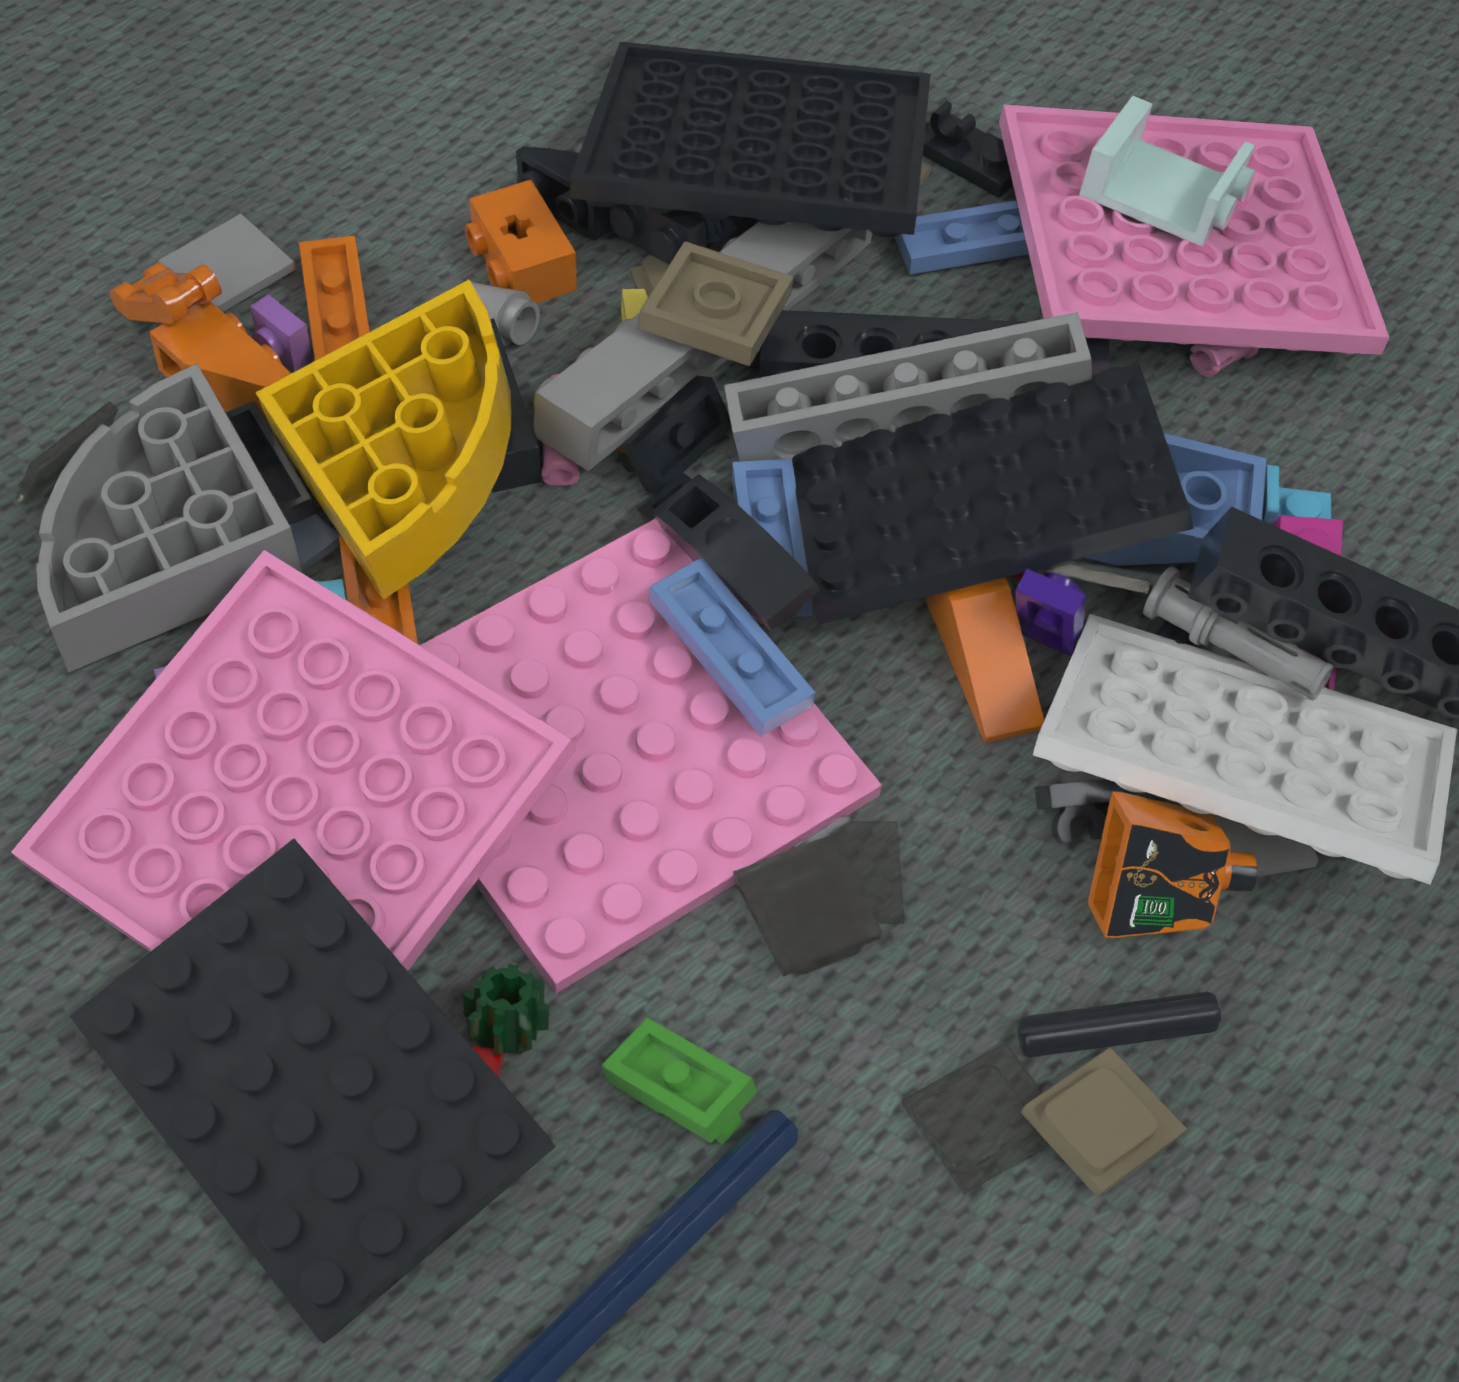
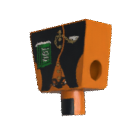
[1088,792,1257,938]

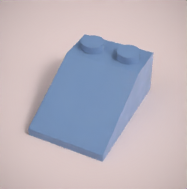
[1084,433,1267,566]

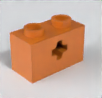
[465,180,577,303]

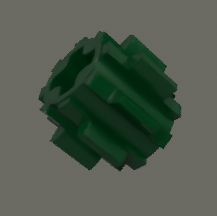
[463,964,550,1057]

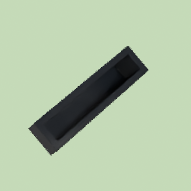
[226,401,315,525]

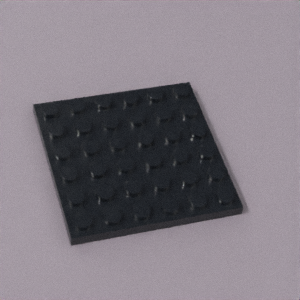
[570,42,931,237]

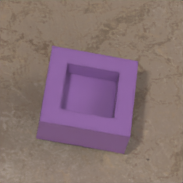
[250,294,312,372]

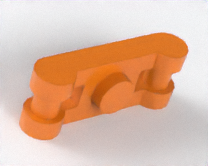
[110,262,222,324]

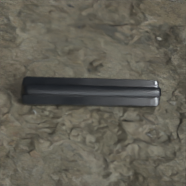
[1017,991,1221,1057]

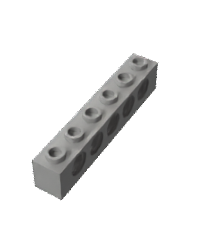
[724,312,1092,461]

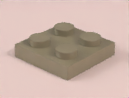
[638,241,794,366]

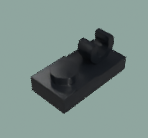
[923,101,1013,198]
[616,375,732,494]
[1034,779,1166,843]

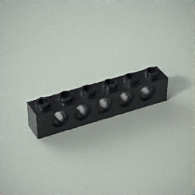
[759,310,1111,378]
[1188,506,1459,719]

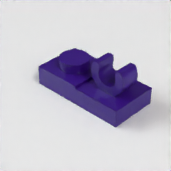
[1016,569,1086,657]

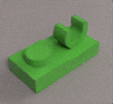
[601,1017,757,1145]

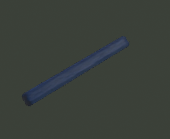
[491,1110,799,1382]

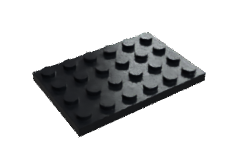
[792,363,1194,625]
[70,838,555,1343]

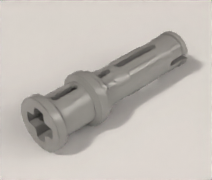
[1143,566,1334,701]

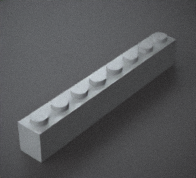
[533,221,872,471]

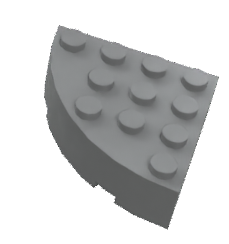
[36,364,302,673]

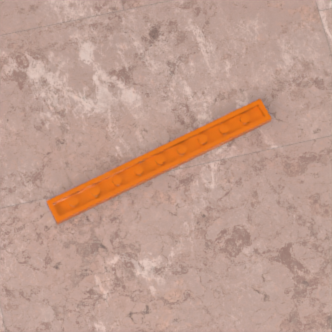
[299,235,418,644]

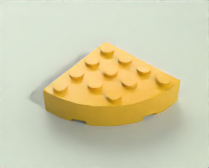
[256,280,511,600]

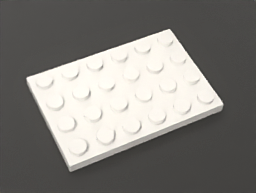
[1033,614,1457,885]

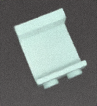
[1079,96,1256,247]

